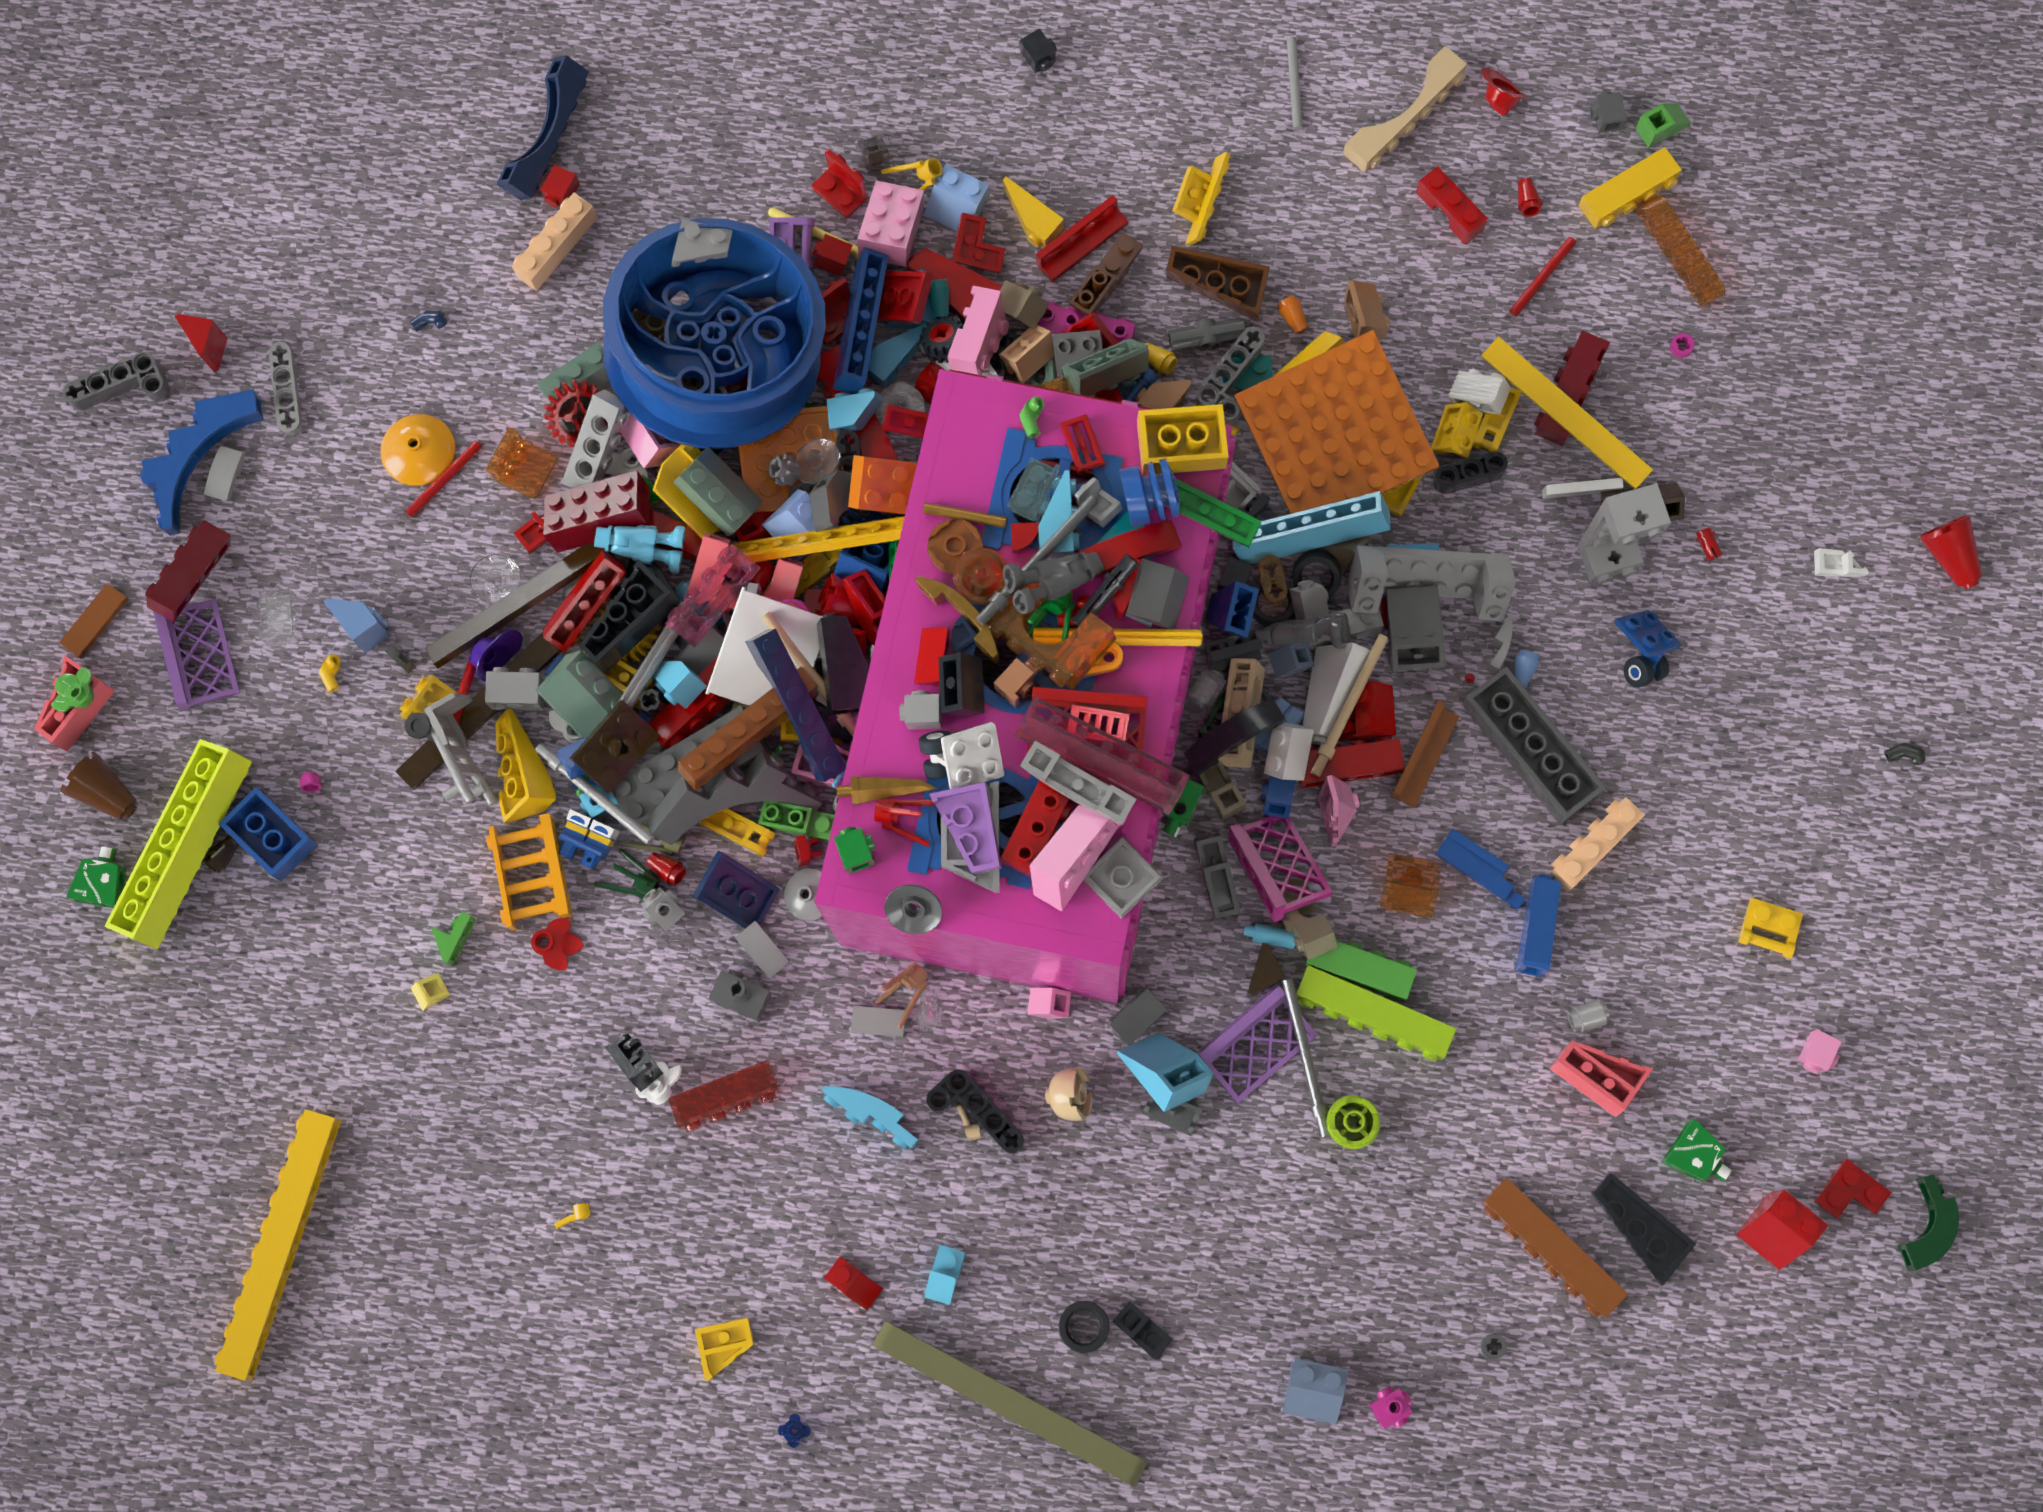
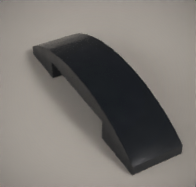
[1184,698,1287,776]

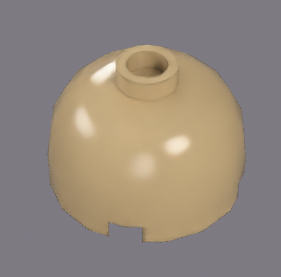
[1045,1067,1092,1121]

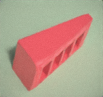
[1067,705,1129,743]

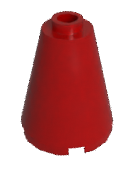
[1920,515,1982,590]
[814,573,862,628]

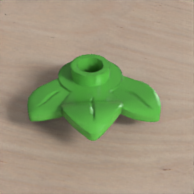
[51,667,94,712]

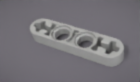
[269,342,302,435]

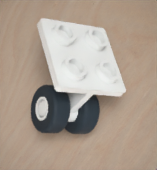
[919,722,1004,789]

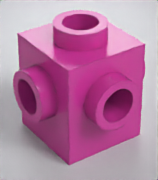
[1368,1386,1414,1429]

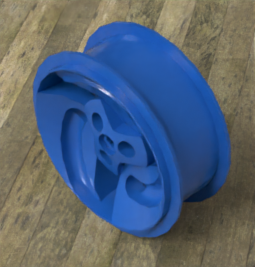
[603,218,826,449]

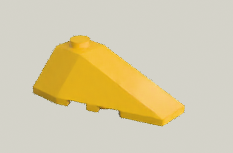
[495,709,556,823]

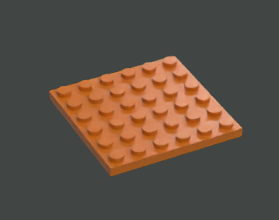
[1234,330,1439,514]

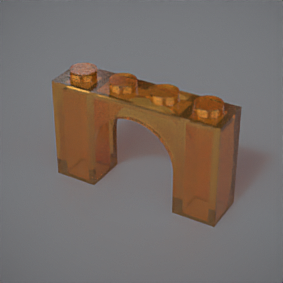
[986,583,1116,690]

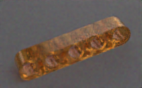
[1637,195,1725,307]

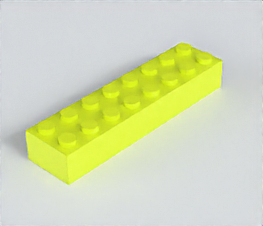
[104,739,252,950]

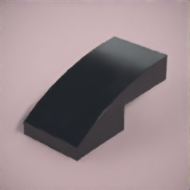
[1112,1301,1173,1360]

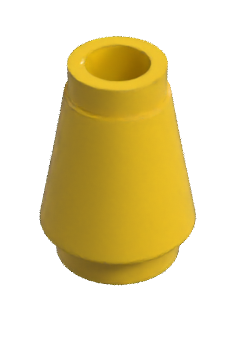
[1145,342,1178,375]

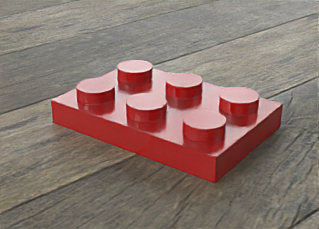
[877,271,934,324]

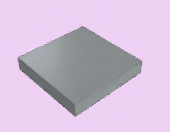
[1083,837,1163,919]

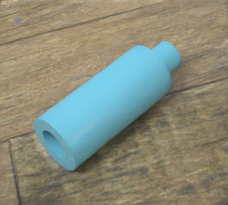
[1243,923,1295,950]

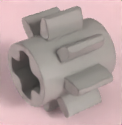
[769,454,801,487]

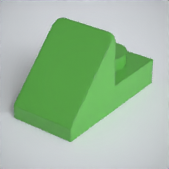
[431,911,476,966]

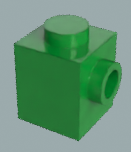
[834,827,876,875]

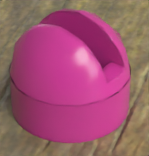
[300,771,321,793]

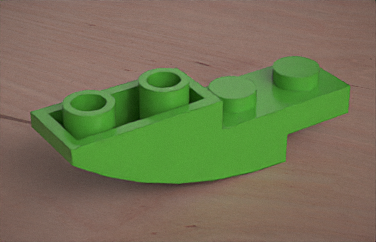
[758,801,835,843]

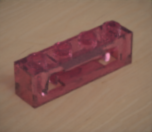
[665,544,761,648]

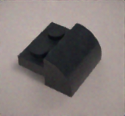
[1204,630,1263,674]

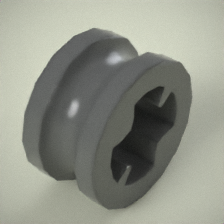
[1481,1334,1507,1359]

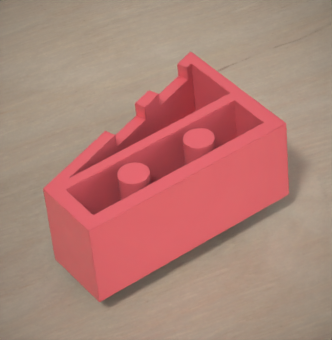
[34,655,115,752]
[1549,1041,1653,1117]

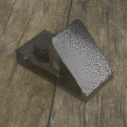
[857,134,891,174]

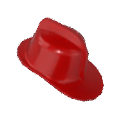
[1481,68,1527,115]

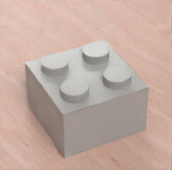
[485,667,544,711]

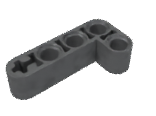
[1196,327,1265,426]
[62,352,170,410]

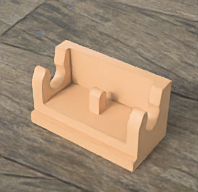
[999,325,1054,383]

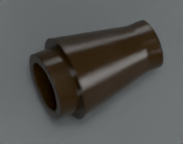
[203,834,240,874]

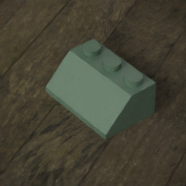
[1062,338,1149,397]
[537,342,616,431]
[673,447,762,537]
[536,650,623,739]

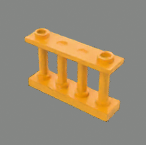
[486,813,573,931]

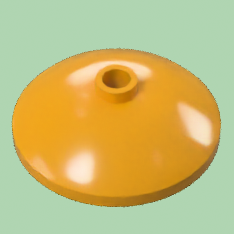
[381,414,456,486]

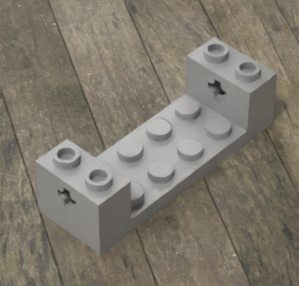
[1577,483,1671,584]
[1347,545,1516,621]

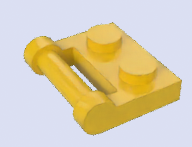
[1738,898,1803,959]

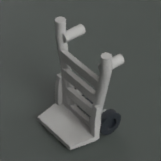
[404,693,498,806]

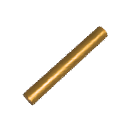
[923,503,1007,528]

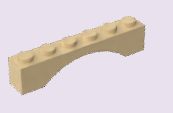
[1343,46,1467,173]

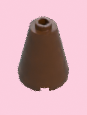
[60,752,137,820]

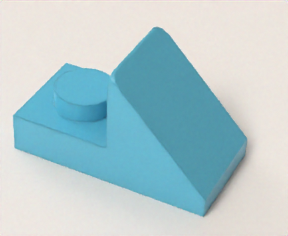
[924,1245,966,1305]

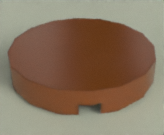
[927,519,984,575]

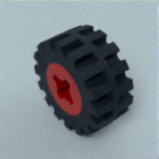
[920,316,963,363]

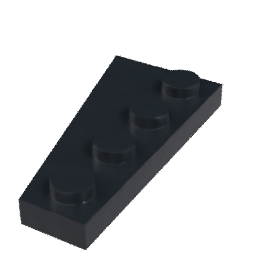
[1592,1173,1696,1286]

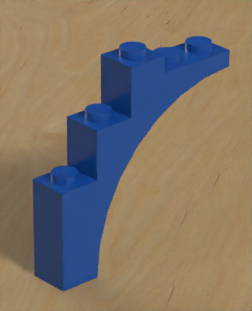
[140,389,264,536]

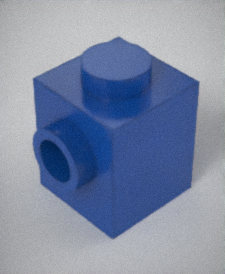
[1260,776,1296,819]

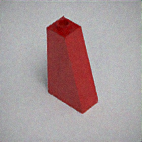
[907,247,1002,324]

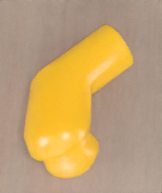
[319,654,341,693]

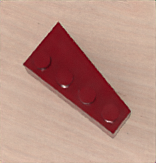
[1534,330,1610,446]

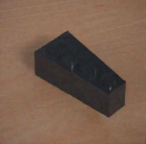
[579,560,679,674]

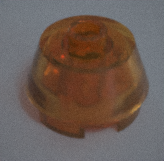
[953,547,1007,604]

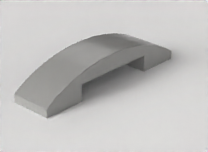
[1020,741,1136,825]

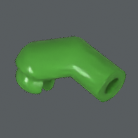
[1019,396,1045,439]

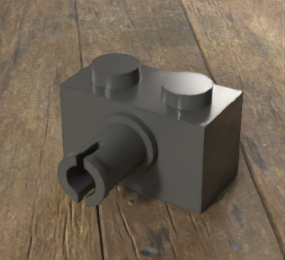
[708,969,772,1022]

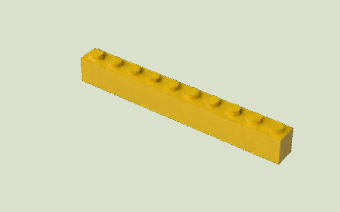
[215,1109,342,1381]

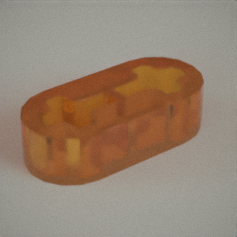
[1258,555,1287,605]

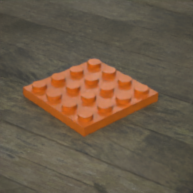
[738,406,843,513]

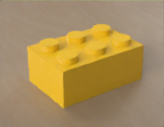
[1137,404,1229,475]

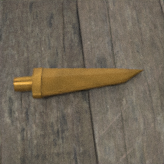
[837,776,937,805]

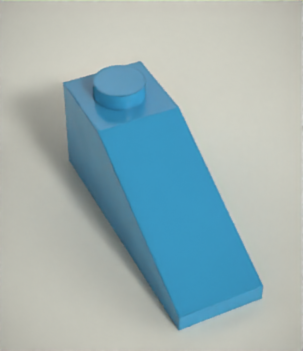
[867,323,927,389]

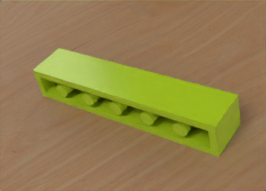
[1296,965,1457,1062]

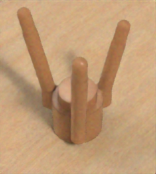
[875,962,929,1029]

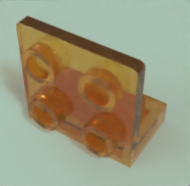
[485,427,558,500]

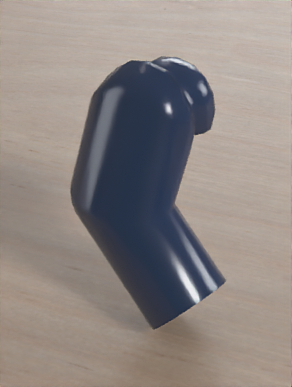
[410,311,448,332]

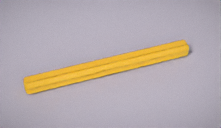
[1033,628,1203,646]

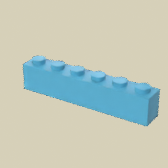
[1233,491,1391,565]

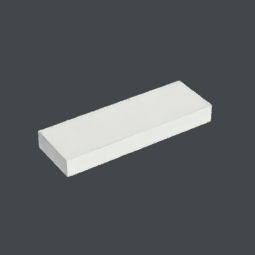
[1542,478,1624,499]

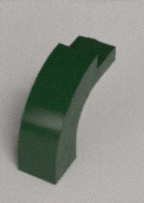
[1897,1174,1959,1271]

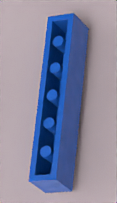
[833,248,888,395]

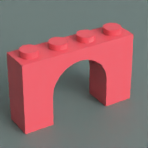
[686,532,805,611]

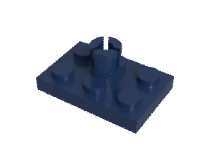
[692,851,780,929]

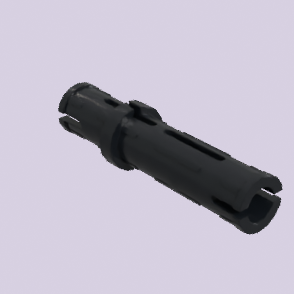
[1071,553,1140,631]

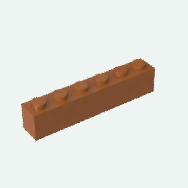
[678,666,818,791]
[1481,1178,1628,1318]

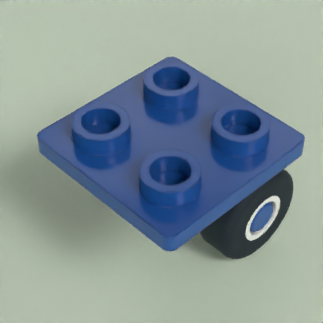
[1614,610,1681,688]

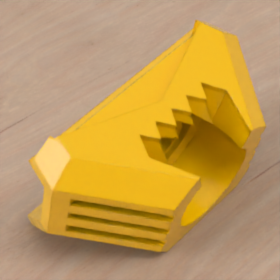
[653,444,721,539]

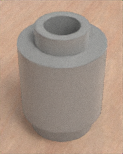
[1567,1000,1610,1033]

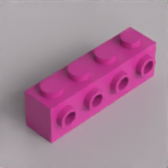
[1037,301,1135,343]

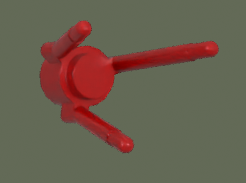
[874,798,936,847]

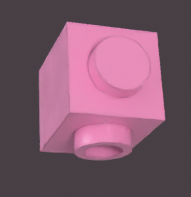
[1028,988,1071,1019]
[1798,1029,1842,1074]

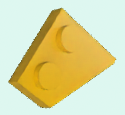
[695,1316,754,1381]

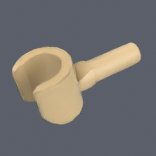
[957,1105,981,1141]

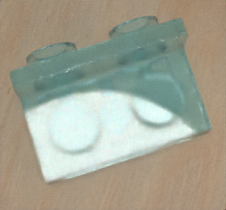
[1007,457,1062,523]

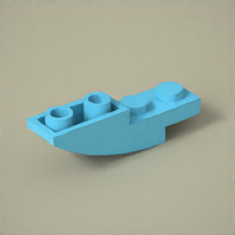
[821,1086,919,1150]

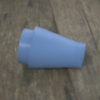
[1514,649,1540,689]

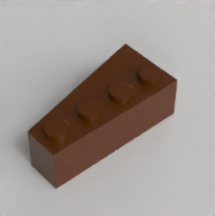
[1166,246,1270,322]

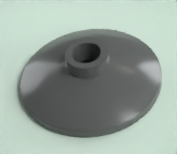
[884,884,942,934]

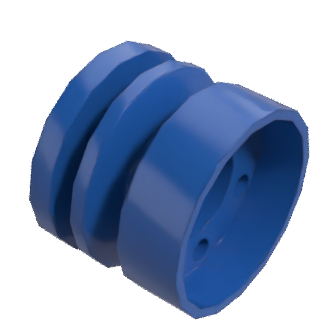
[1119,458,1180,528]

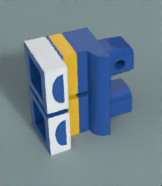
[558,809,620,870]

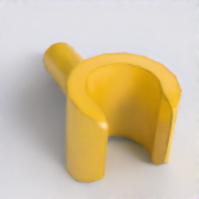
[554,1203,590,1229]

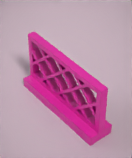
[1228,816,1332,922]

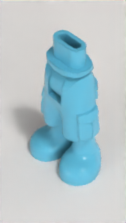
[594,525,686,574]

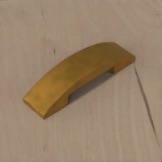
[915,576,1000,664]

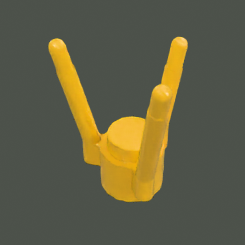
[881,158,942,191]

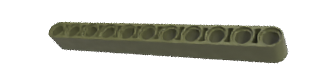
[872,1321,1148,1487]

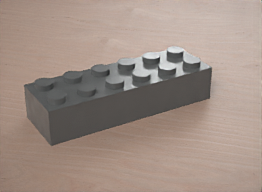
[1462,667,1606,825]
[612,706,772,825]

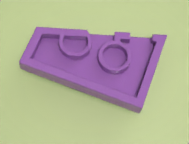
[929,782,1002,874]

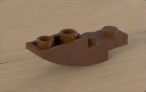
[1069,232,1143,316]

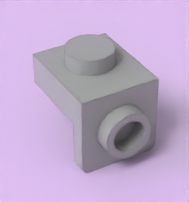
[1075,477,1123,528]

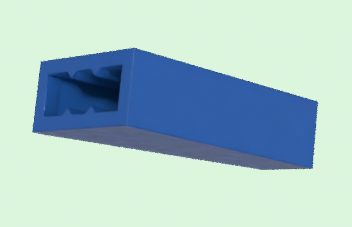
[1515,874,1561,977]

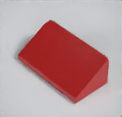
[914,627,950,687]

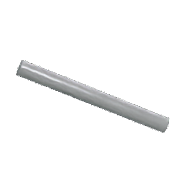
[1287,37,1303,130]

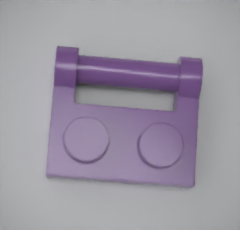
[769,217,815,270]

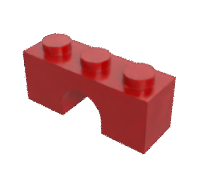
[1416,166,1488,245]

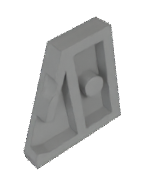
[672,219,733,267]

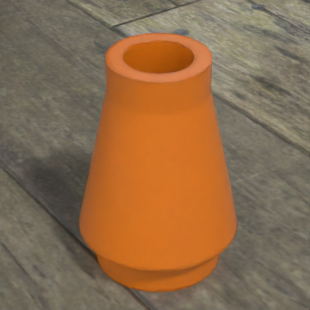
[1277,295,1309,334]

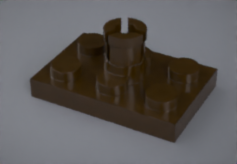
[569,700,660,794]

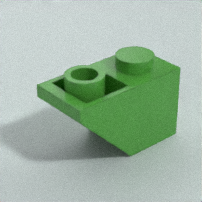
[1635,103,1691,148]

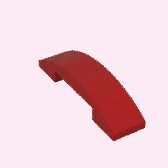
[1076,521,1182,582]

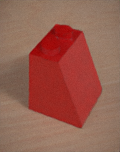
[1736,1189,1829,1270]

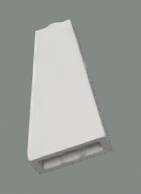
[1302,642,1371,746]

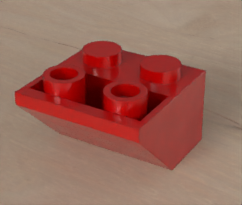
[1338,681,1396,742]

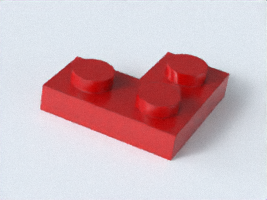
[952,213,1005,274]
[1814,1159,1892,1219]

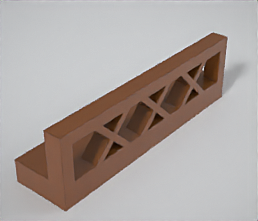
[1391,700,1459,808]

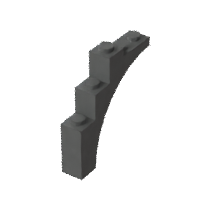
[647,751,822,845]

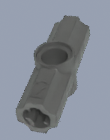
[1168,318,1245,353]

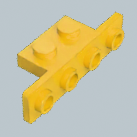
[1172,152,1231,246]

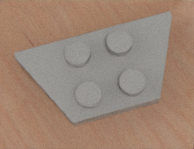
[941,781,1000,893]

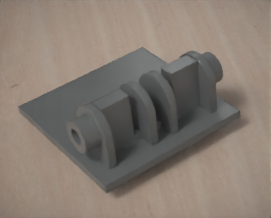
[1052,330,1103,384]

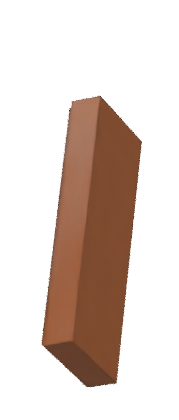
[59,583,129,659]

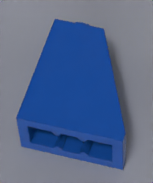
[1206,581,1259,638]

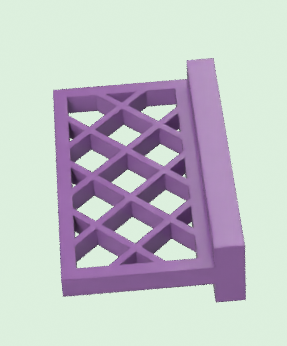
[153,599,240,712]
[1197,986,1318,1104]

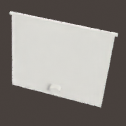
[705,587,823,719]

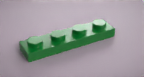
[1160,472,1262,548]

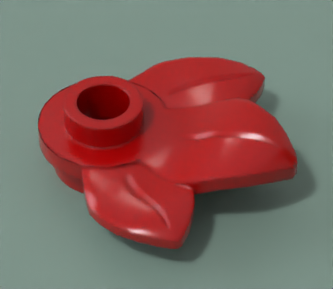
[531,918,584,971]

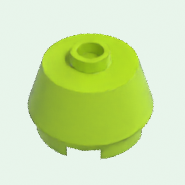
[1326,1095,1380,1149]

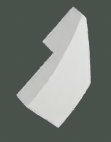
[1814,548,1869,577]

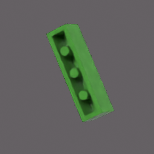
[1304,936,1417,1002]

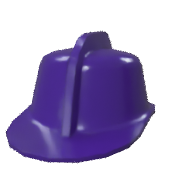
[468,630,523,682]

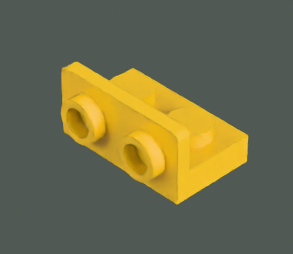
[1431,402,1483,459]
[399,675,457,720]

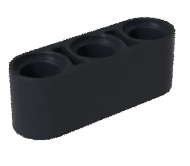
[1433,451,1508,494]

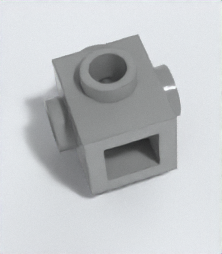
[641,887,685,931]

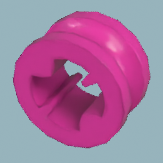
[1669,333,1694,358]

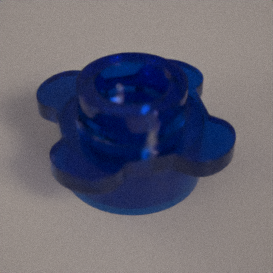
[778,1414,811,1448]

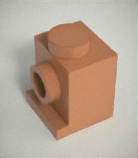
[994,658,1038,708]

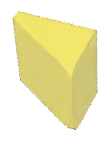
[411,973,450,1011]

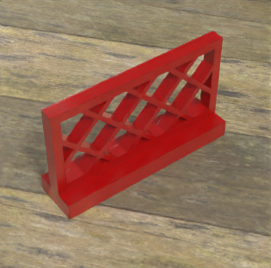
[1027,687,1148,766]

